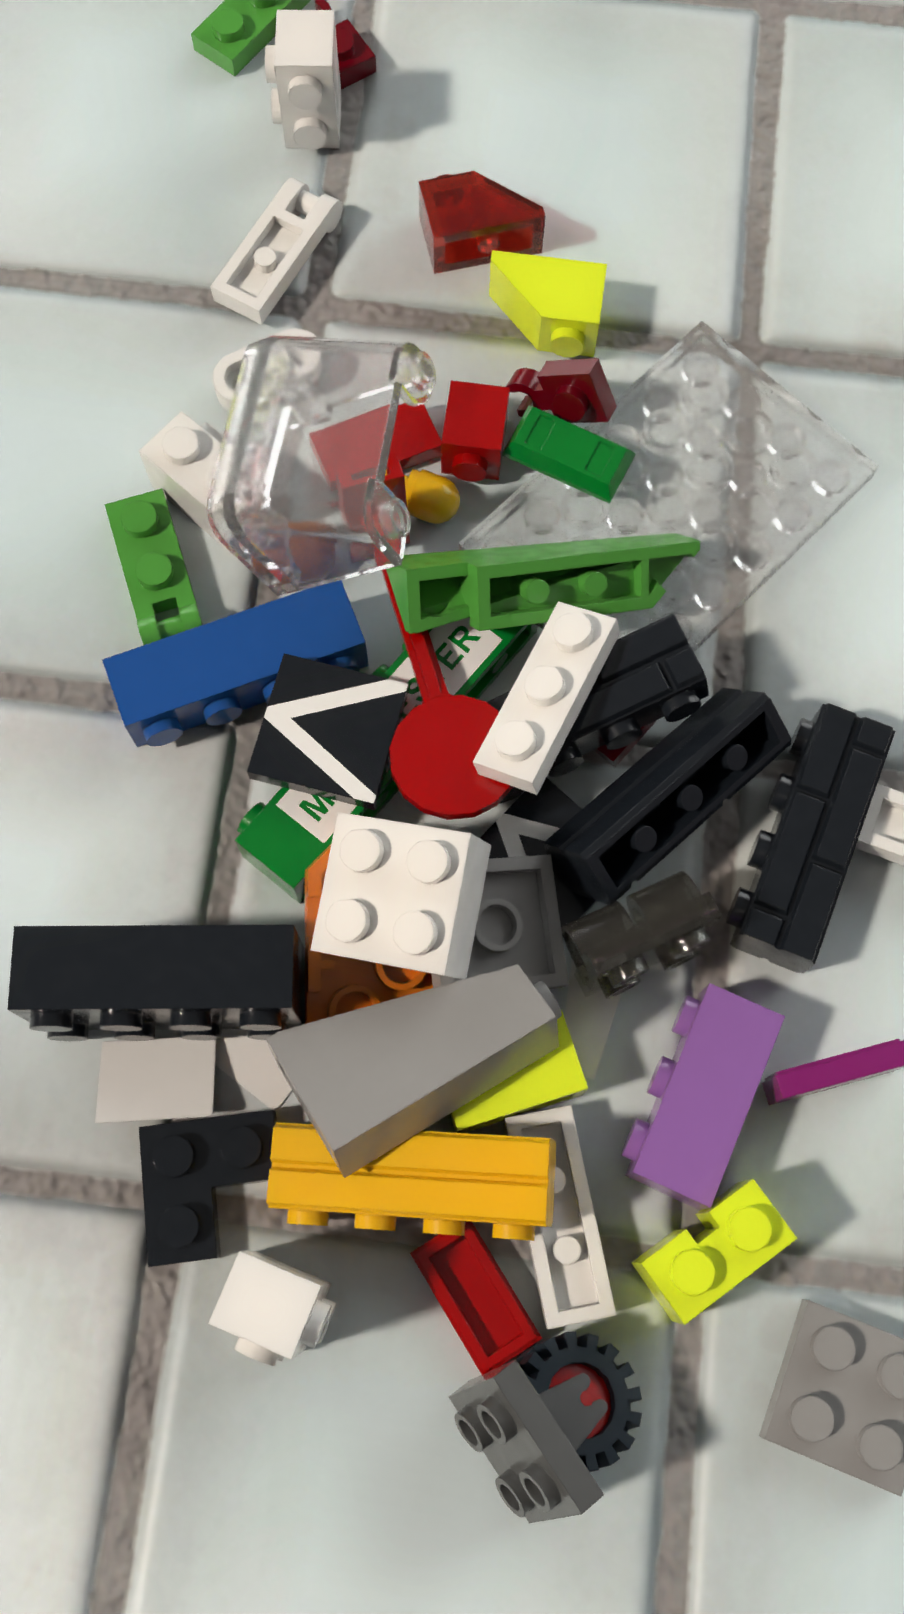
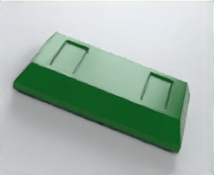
[502,406,636,504]

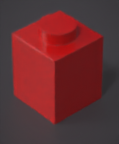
[441,380,510,482]

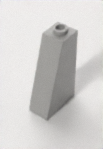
[266,964,562,1178]

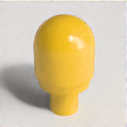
[381,468,460,524]

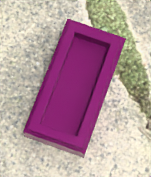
[762,1039,904,1106]

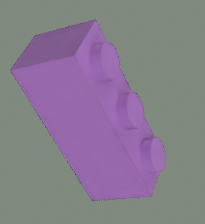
[621,983,785,1210]

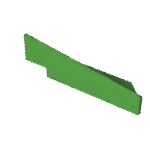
[385,533,700,634]

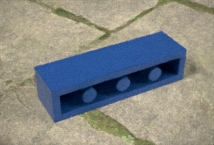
[102,578,369,747]

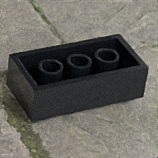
[7,925,305,1041]

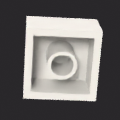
[310,812,491,980]

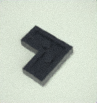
[139,1110,277,1267]

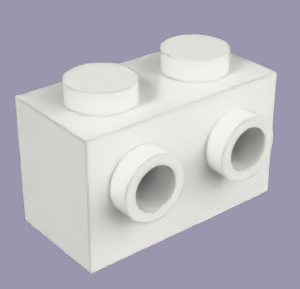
[265,10,341,150]
[139,411,277,558]
[208,1251,337,1366]

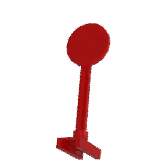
[336,455,513,820]

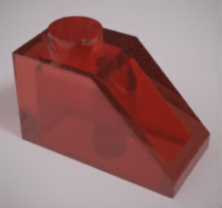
[419,171,546,274]

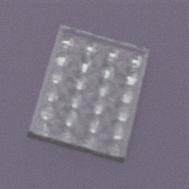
[459,321,878,652]

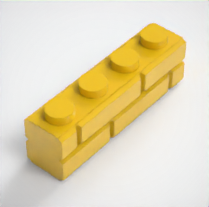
[266,1122,556,1241]

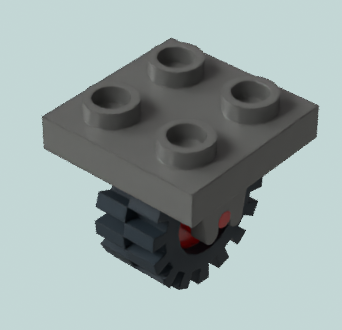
[449,1331,642,1523]

